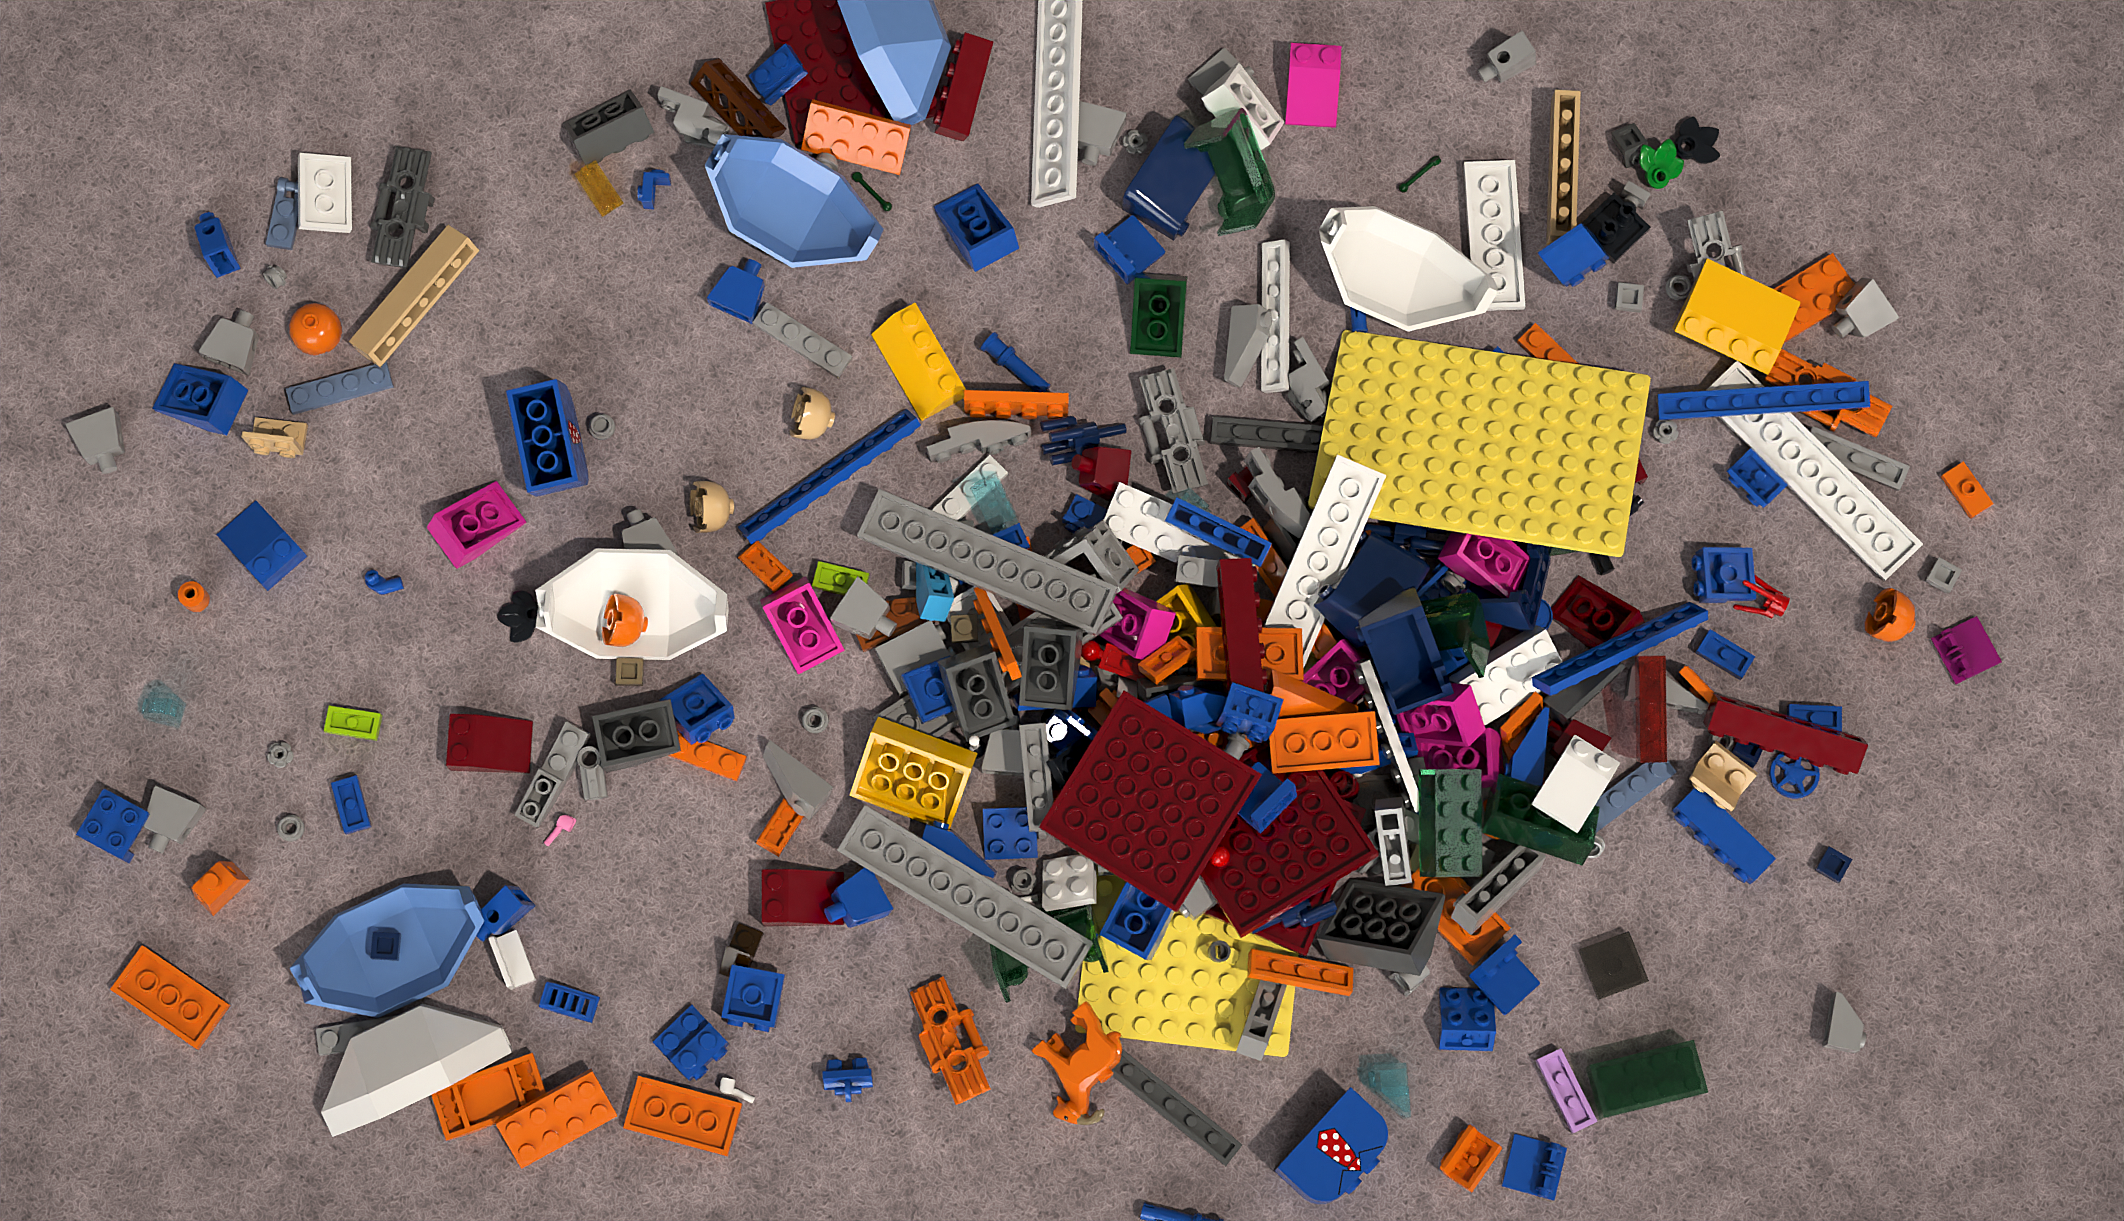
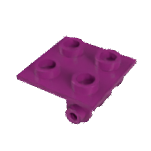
[1931,616,2002,685]

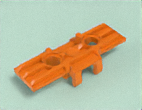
[1765,349,1893,438]
[910,976,991,1105]

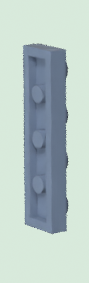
[286,362,394,415]
[1584,751,1677,833]

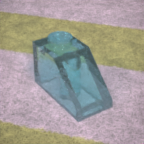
[142,692,186,729]
[1368,1063,1411,1119]

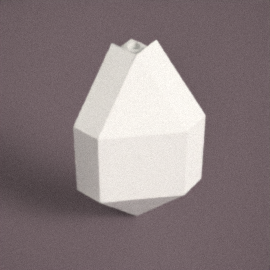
[1319,206,1498,331]
[535,548,729,660]
[321,1003,513,1137]

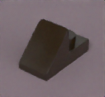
[719,923,764,977]

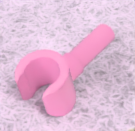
[544,815,576,846]

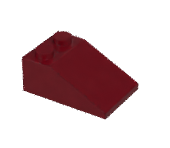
[1551,575,1645,649]
[446,714,533,773]
[762,869,844,927]

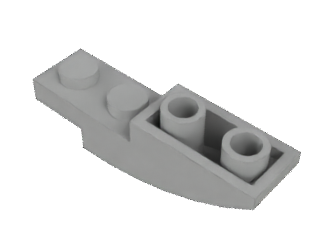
[927,420,1031,463]
[1244,447,1310,539]
[514,721,591,828]

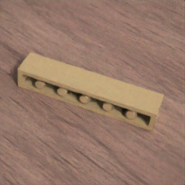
[1546,90,1581,245]
[349,225,479,367]

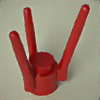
[1733,575,1790,619]

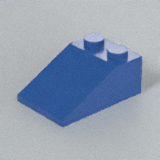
[934,184,1019,272]
[1538,223,1610,287]
[152,363,248,436]
[217,501,307,591]
[1099,882,1174,960]

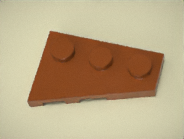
[856,597,936,652]

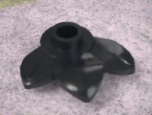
[1674,117,1720,164]
[497,591,538,643]

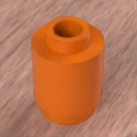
[178,581,210,612]

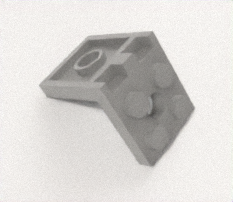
[1044,519,1139,593]

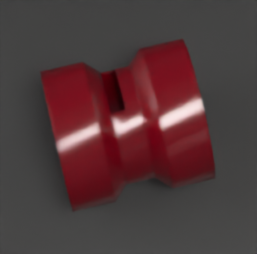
[1330,771,1360,801]

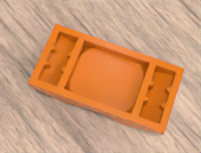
[431,1053,546,1141]

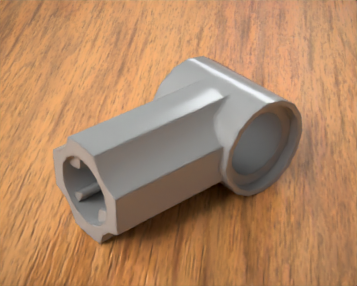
[577,746,608,801]

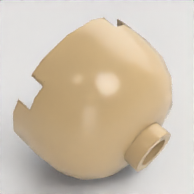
[790,387,835,440]
[690,481,734,533]

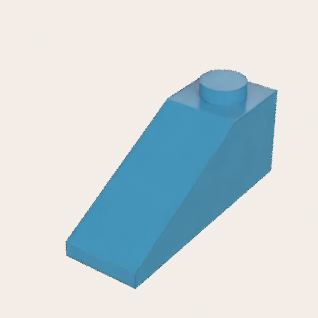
[916,562,954,622]

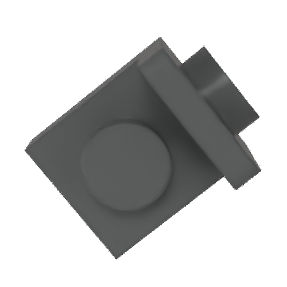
[1611,123,1648,168]

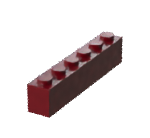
[1216,558,1267,692]
[1703,693,1868,775]

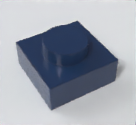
[1731,742,1763,768]
[1815,846,1853,884]
[370,932,401,961]

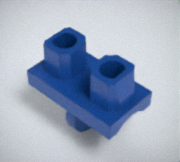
[822,1058,873,1102]

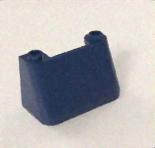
[1122,115,1230,241]
[1314,530,1430,649]
[1456,540,1551,630]
[1355,586,1454,715]

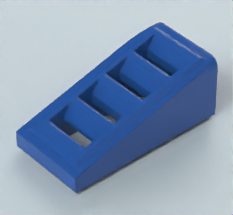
[539,981,600,1023]

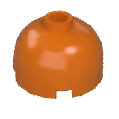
[289,303,342,356]
[1865,588,1916,642]
[602,594,648,647]

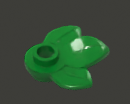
[1639,139,1684,189]

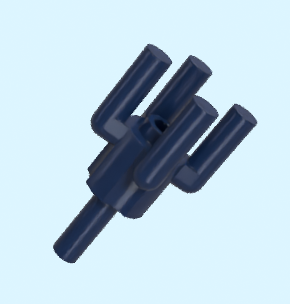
[1040,416,1127,466]
[1363,522,1447,559]
[1251,888,1337,934]

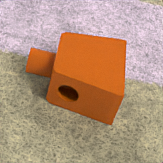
[191,861,250,916]

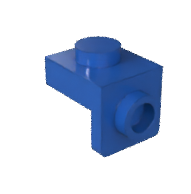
[638,169,671,209]

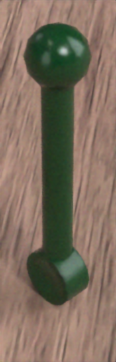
[1398,156,1441,193]
[852,172,892,211]

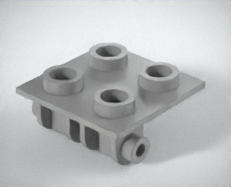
[1187,47,1259,96]

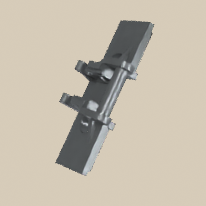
[370,146,435,268]

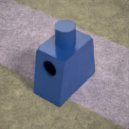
[194,212,241,278]
[707,259,765,324]
[824,868,893,928]
[476,885,535,942]

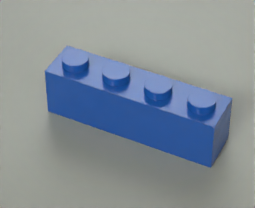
[1164,497,1272,567]
[1672,787,1776,884]

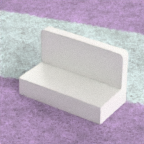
[488,930,536,990]

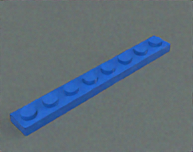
[1657,381,1870,421]
[738,409,921,544]
[1532,602,1708,696]

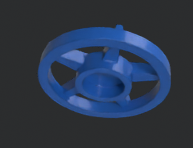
[1769,752,1820,799]

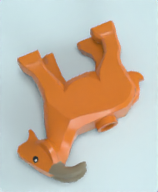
[1031,1001,1122,1125]

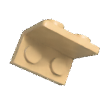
[242,417,308,458]
[1689,740,1758,811]

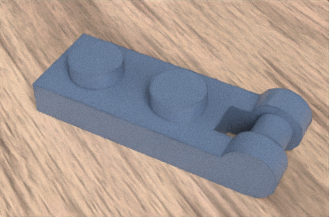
[266,177,298,250]

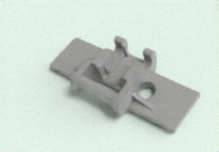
[1686,211,1746,282]
[1138,368,1208,494]

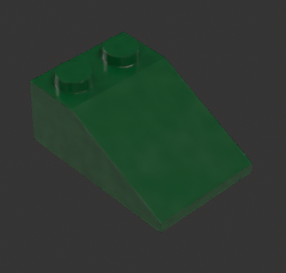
[1130,273,1188,358]

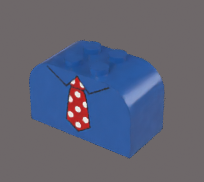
[506,379,589,497]
[1274,1087,1388,1204]

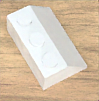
[1201,63,1284,158]

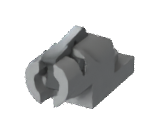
[657,86,729,149]
[1288,337,1330,424]

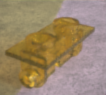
[574,160,624,217]

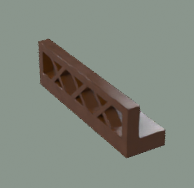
[690,58,787,139]

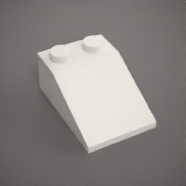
[1531,735,1620,833]

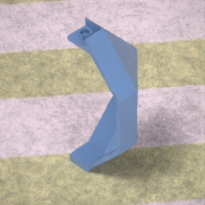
[837,0,951,125]
[705,134,884,268]
[289,883,484,1018]

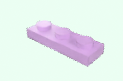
[1536,1048,1598,1134]

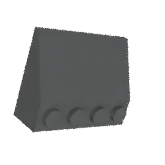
[1317,879,1445,976]

